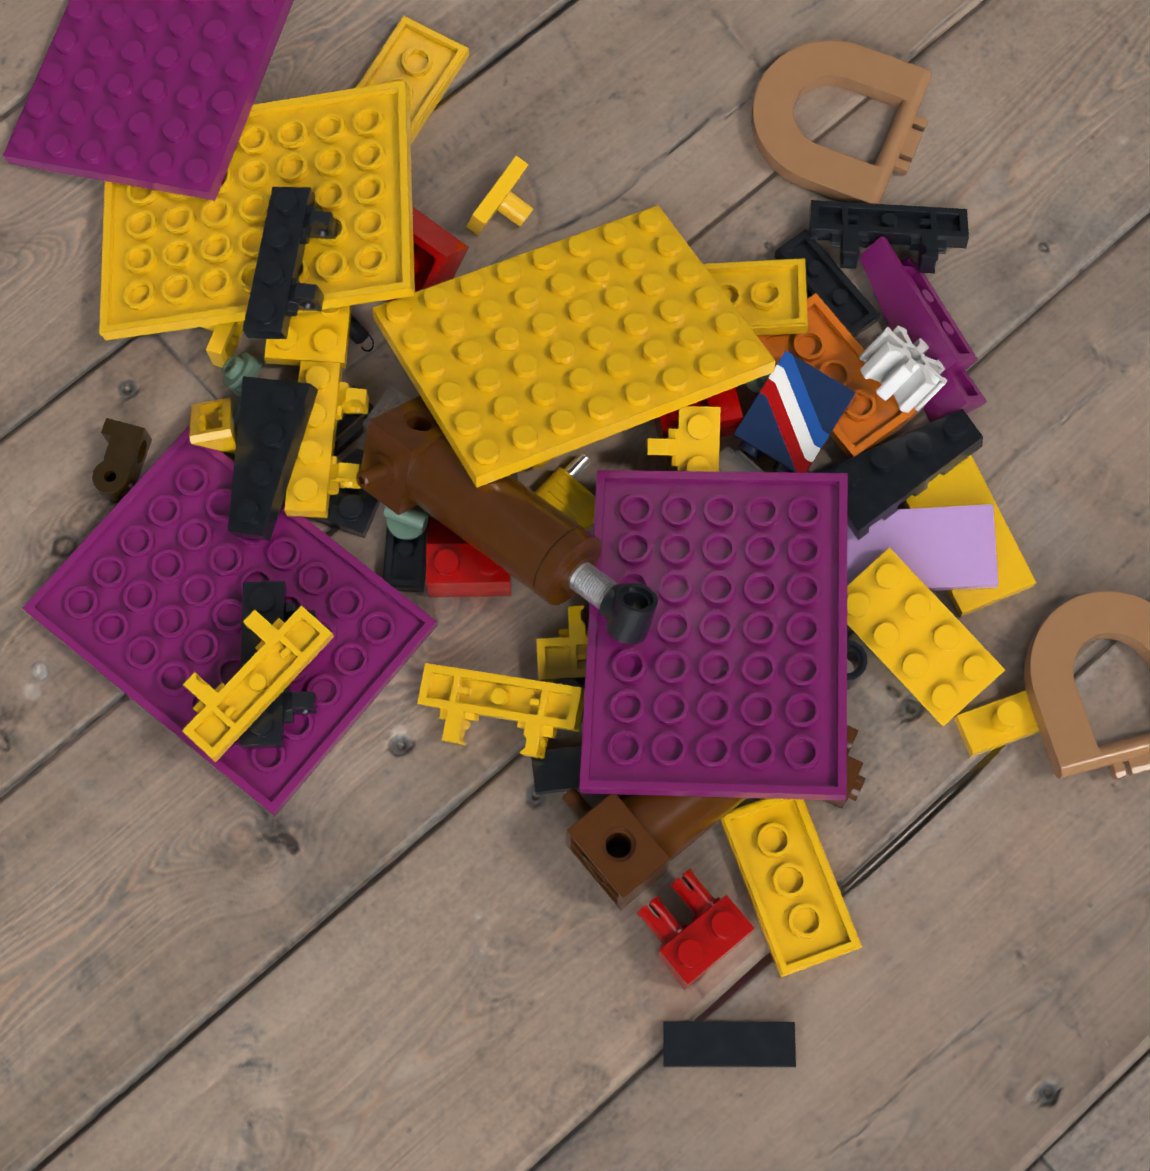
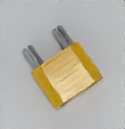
[535,453,596,530]

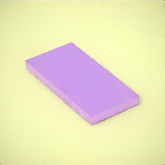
[847,504,998,591]

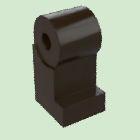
[92,418,152,503]

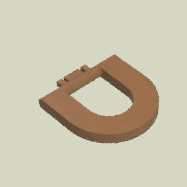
[751,40,932,204]
[1024,591,1150,780]

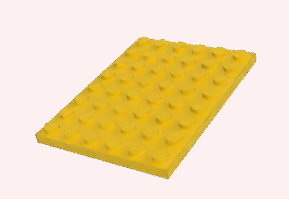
[99,80,415,341]
[372,205,776,488]

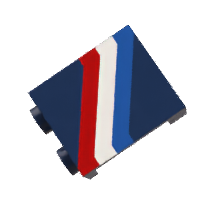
[734,350,856,473]

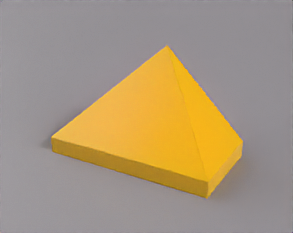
[189,397,237,454]

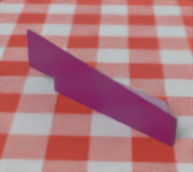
[860,237,987,423]

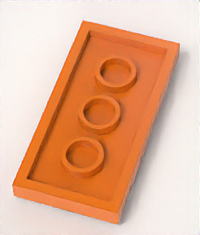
[757,293,917,459]

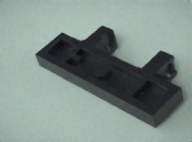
[242,187,338,339]
[809,200,969,274]
[239,581,317,749]

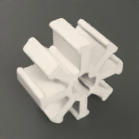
[859,326,947,413]

